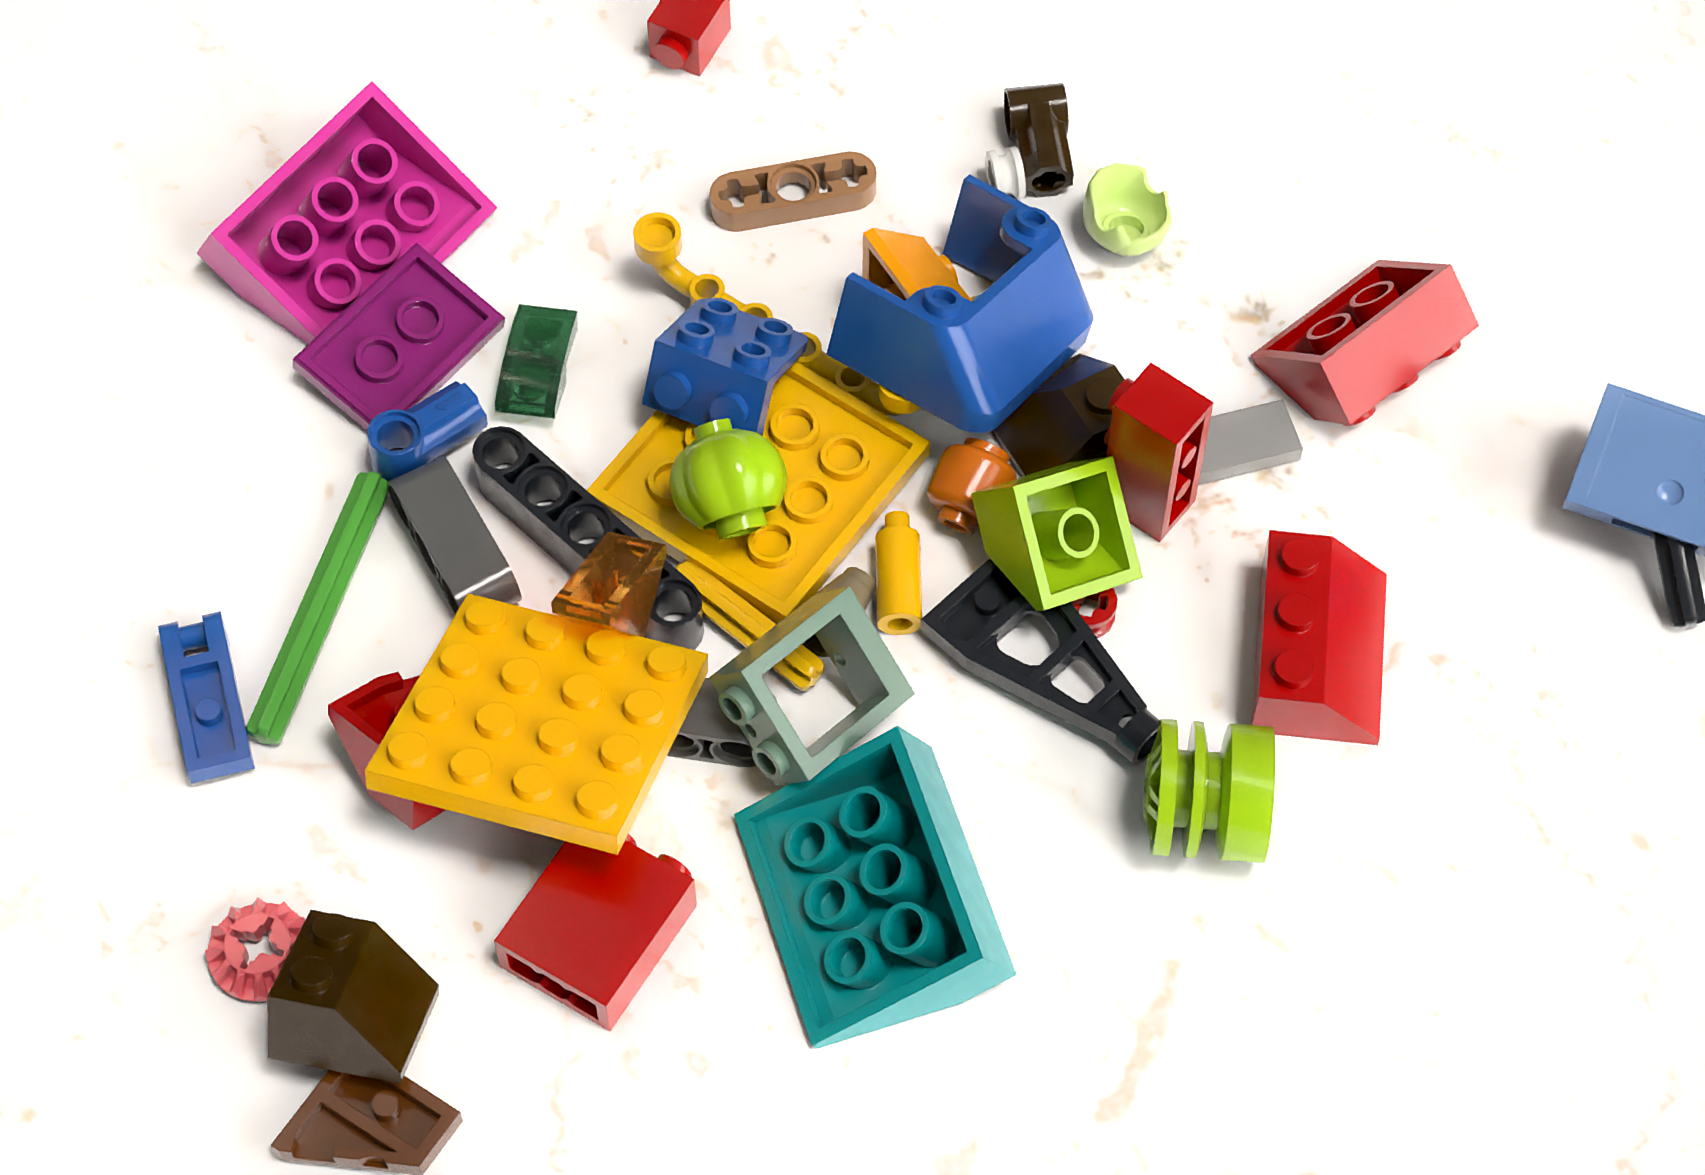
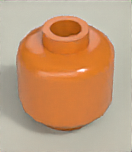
[926,437,1017,534]

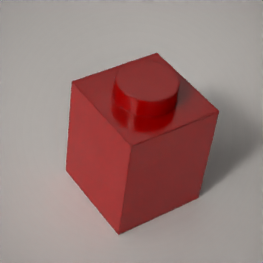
[647,0,731,77]

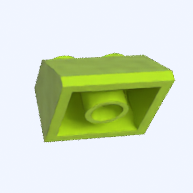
[971,456,1143,611]

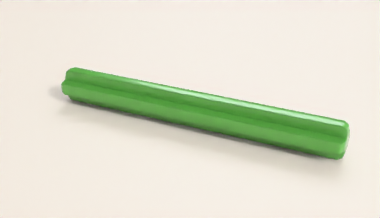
[246,471,389,745]

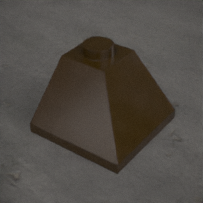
[991,353,1125,477]

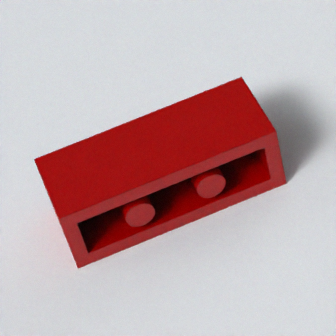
[1104,362,1214,542]

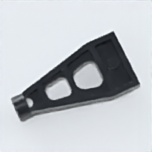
[921,558,1159,765]

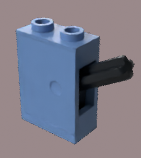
[1562,383,1705,627]

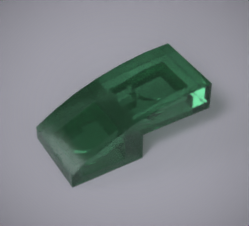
[495,304,578,419]

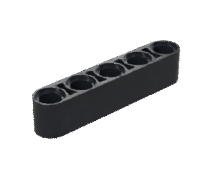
[472,426,704,650]

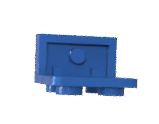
[642,298,808,436]

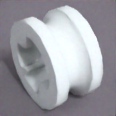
[985,146,1026,199]

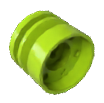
[1143,719,1276,863]

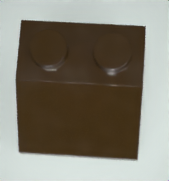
[267,910,439,1084]

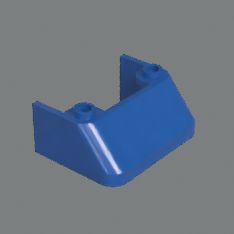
[826,174,1094,433]

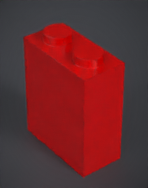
[494,834,697,1032]

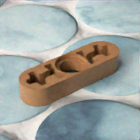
[709,151,877,232]

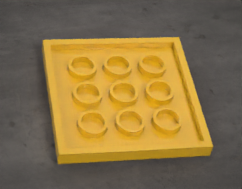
[587,361,930,623]
[365,593,708,855]

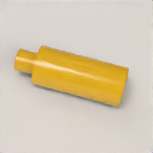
[875,511,923,635]

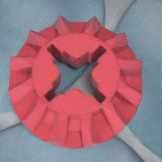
[205,897,305,1002]

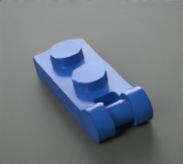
[158,611,255,784]

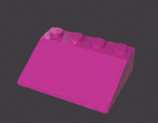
[196,81,498,344]

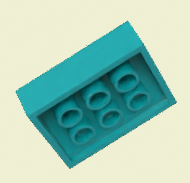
[734,726,1017,1048]

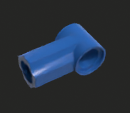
[367,381,488,481]

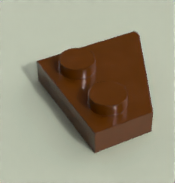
[270,1070,463,1175]

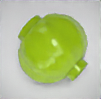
[669,418,787,540]

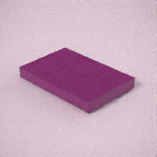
[292,243,505,431]

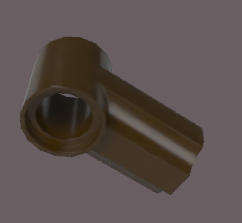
[1004,83,1074,197]

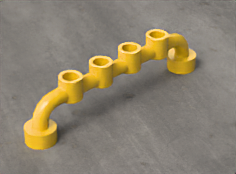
[633,212,921,416]

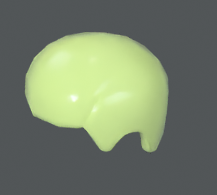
[1083,163,1172,256]

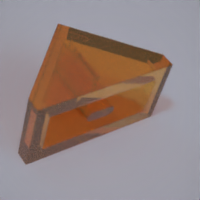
[551,532,666,637]

